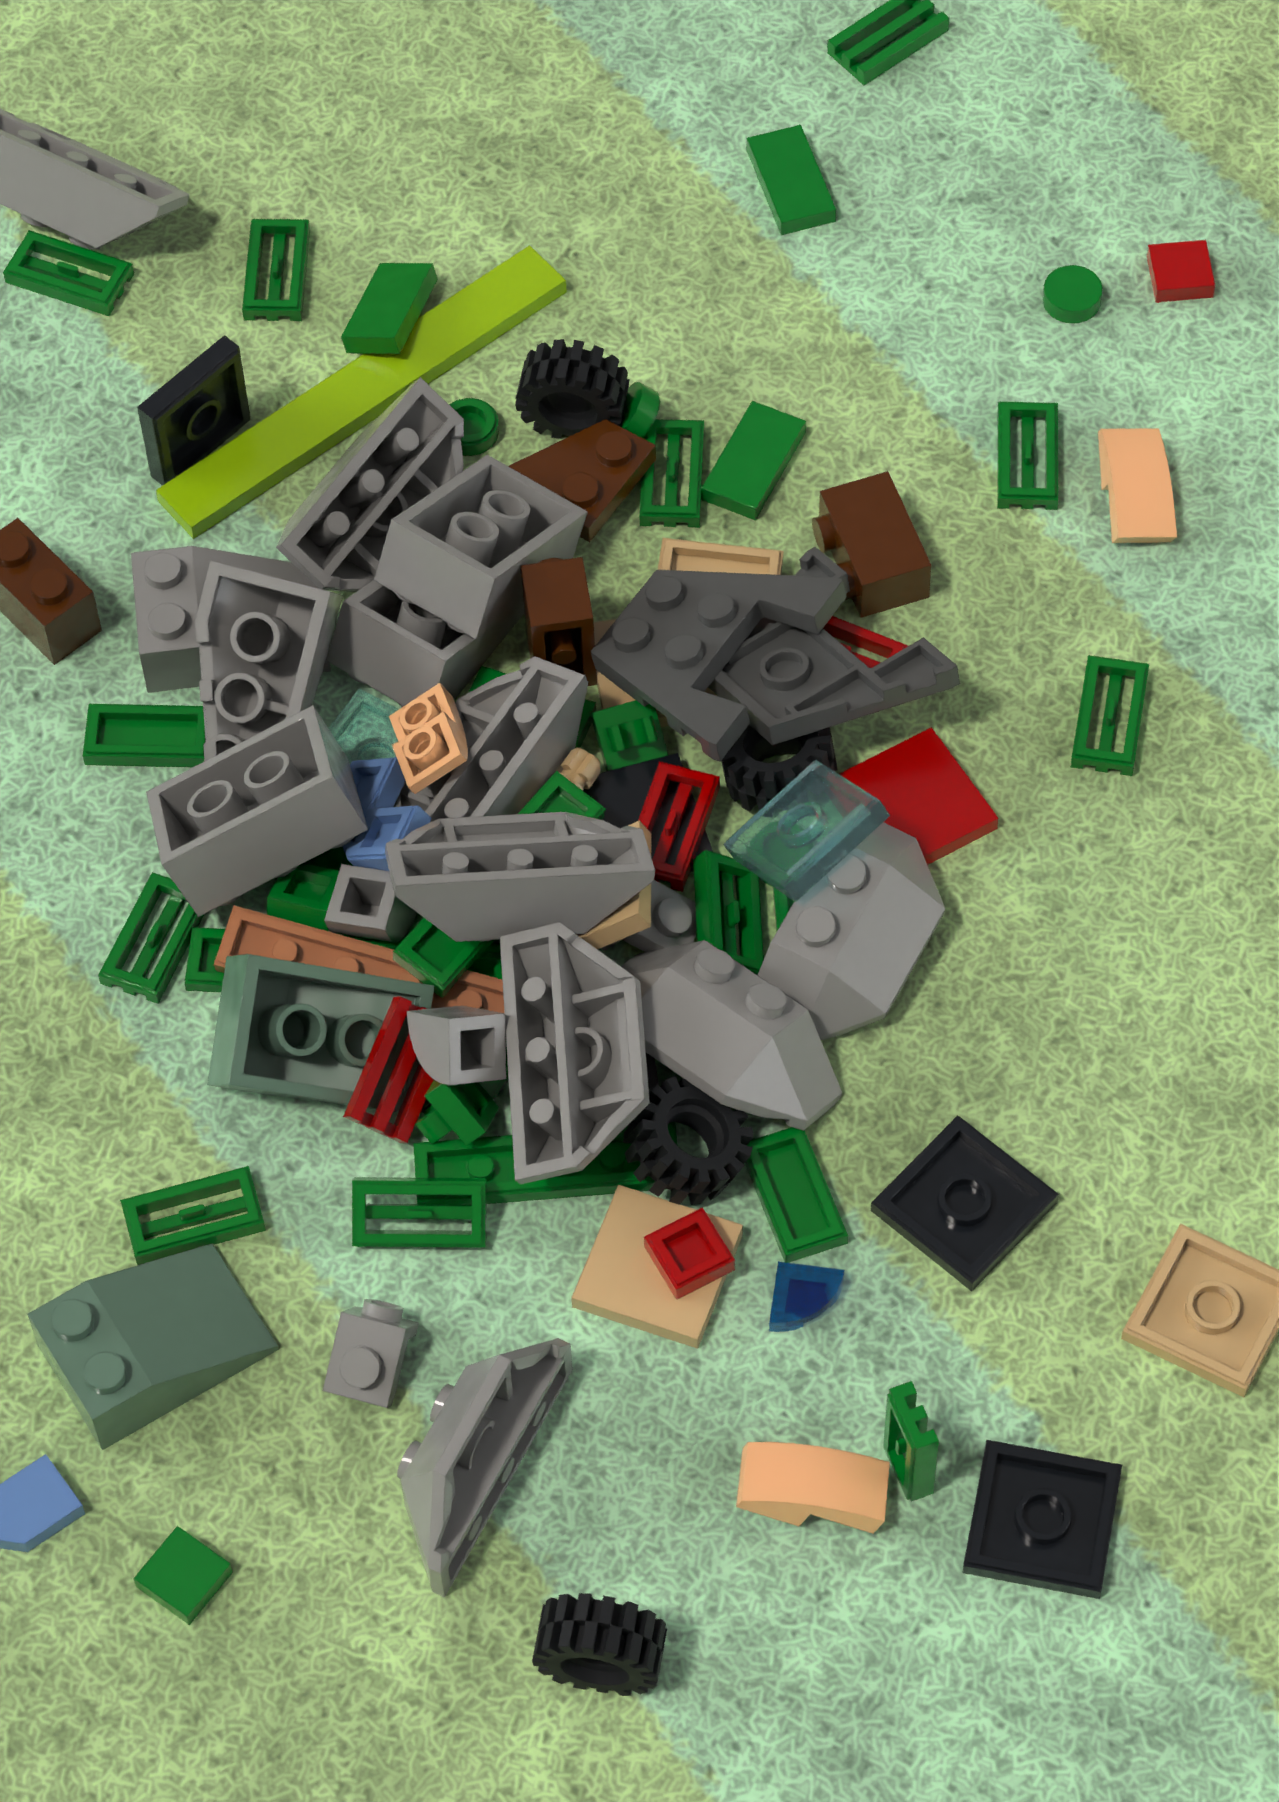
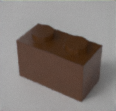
[812,471,931,618]
[0,518,102,665]
[521,557,597,686]

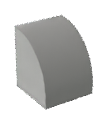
[324,864,417,943]
[407,1005,506,1085]

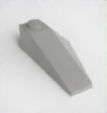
[195,560,343,761]

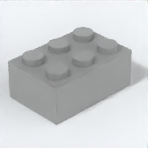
[374,455,588,639]
[146,705,368,917]

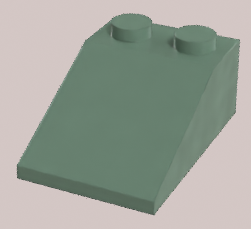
[207,954,434,1112]
[27,1244,279,1450]

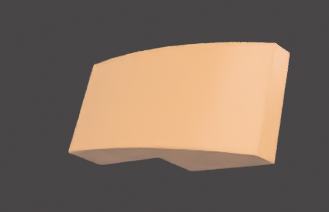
[1098,428,1177,543]
[389,683,468,794]
[736,1442,890,1534]

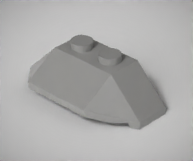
[0,109,189,249]
[276,377,464,592]
[393,656,588,822]
[757,811,945,1040]
[385,812,655,942]
[500,922,650,1184]
[621,940,842,1131]
[397,1338,573,1598]

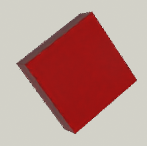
[1147,240,1215,303]
[644,1207,735,1300]

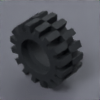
[515,339,630,439]
[721,725,838,816]
[623,1076,753,1205]
[532,1593,667,1696]

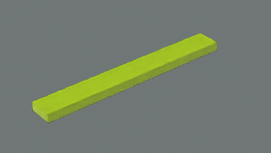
[156,245,567,539]

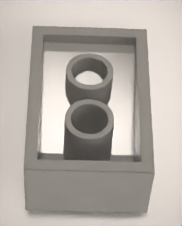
[131,546,331,693]
[326,580,524,707]

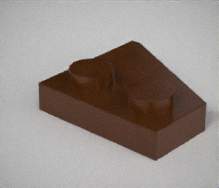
[508,419,656,542]

